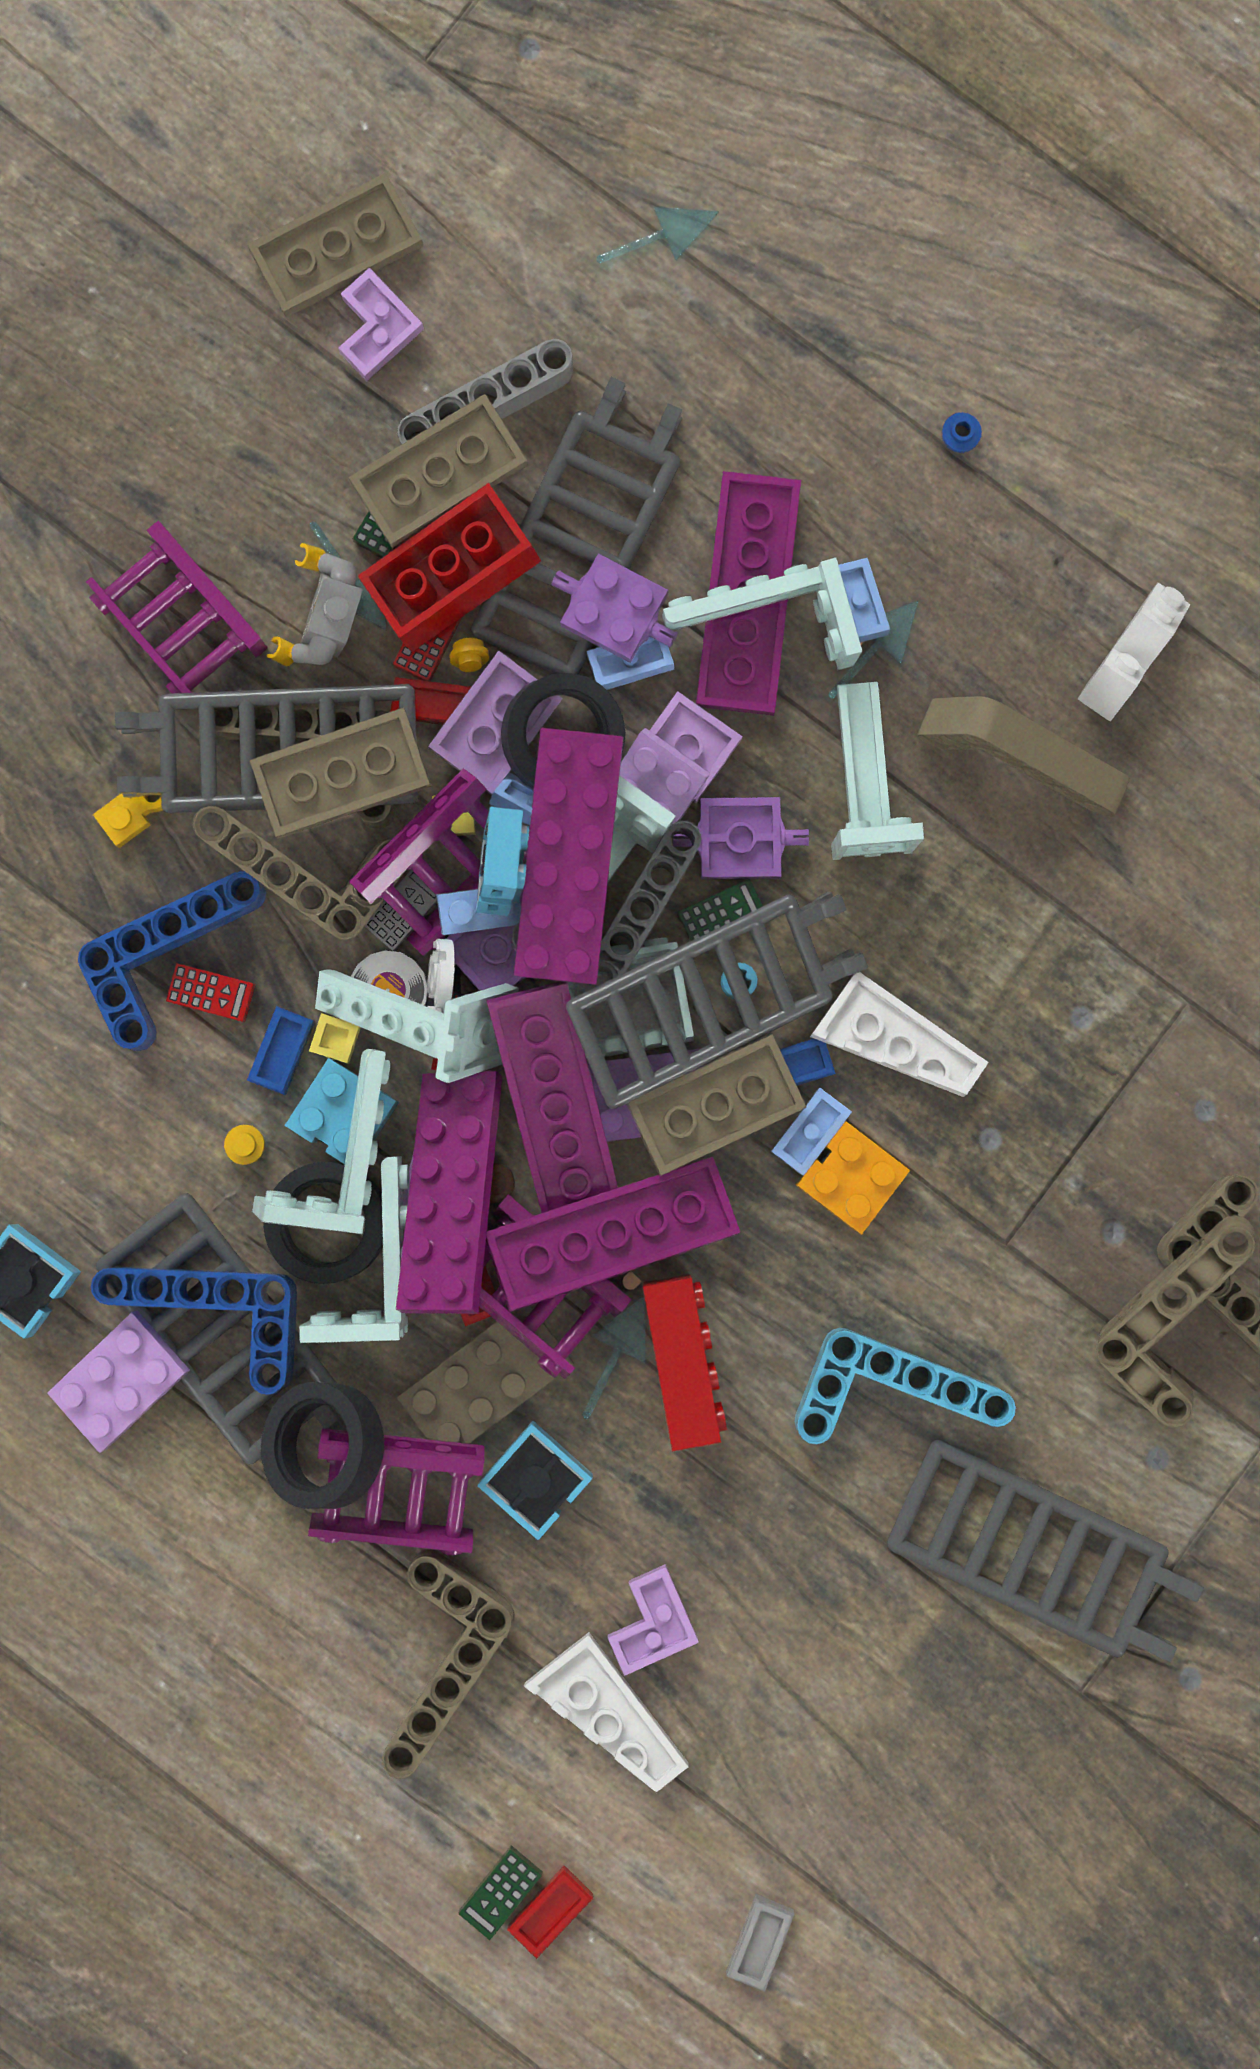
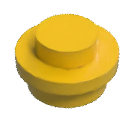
[449,638,489,672]
[224,1125,265,1165]

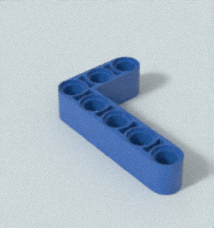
[78,871,266,1051]
[91,1267,297,1395]

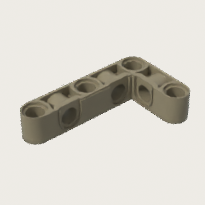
[1096,1215,1255,1428]

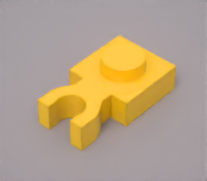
[93,794,163,848]

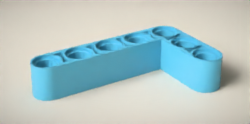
[794,1328,1016,1444]

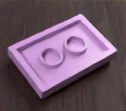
[428,650,563,795]
[47,1310,190,1453]

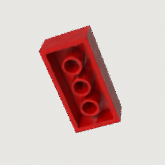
[358,483,541,652]
[643,1274,727,1451]

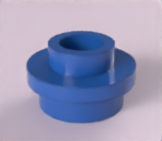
[942,412,982,453]

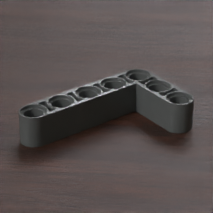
[511,821,701,993]

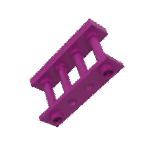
[86,520,268,709]
[349,768,529,956]
[479,1195,631,1379]
[308,1428,484,1555]

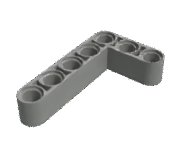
[398,339,573,445]

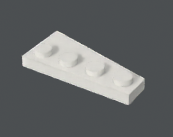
[810,972,989,1097]
[524,1632,689,1792]

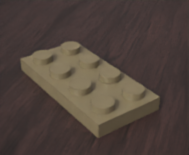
[247,173,424,318]
[349,394,528,549]
[250,707,432,839]
[626,1034,807,1176]
[397,1305,574,1444]

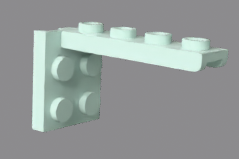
[662,558,862,670]
[831,682,924,860]
[608,776,676,882]
[315,969,519,1083]
[252,1049,390,1234]
[300,1156,409,1343]

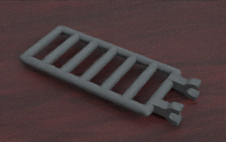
[471,377,682,674]
[115,684,418,813]
[566,892,868,1109]
[96,1193,347,1465]
[887,1439,1204,1663]

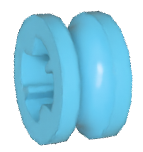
[720,963,758,999]

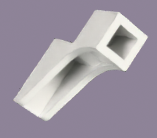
[1078,582,1191,721]

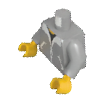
[267,543,362,666]

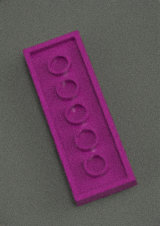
[696,471,801,716]
[514,728,624,985]
[487,981,618,1213]
[396,1071,502,1314]
[486,1157,740,1312]

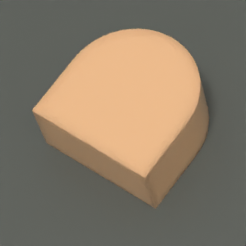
[623,1271,642,1290]

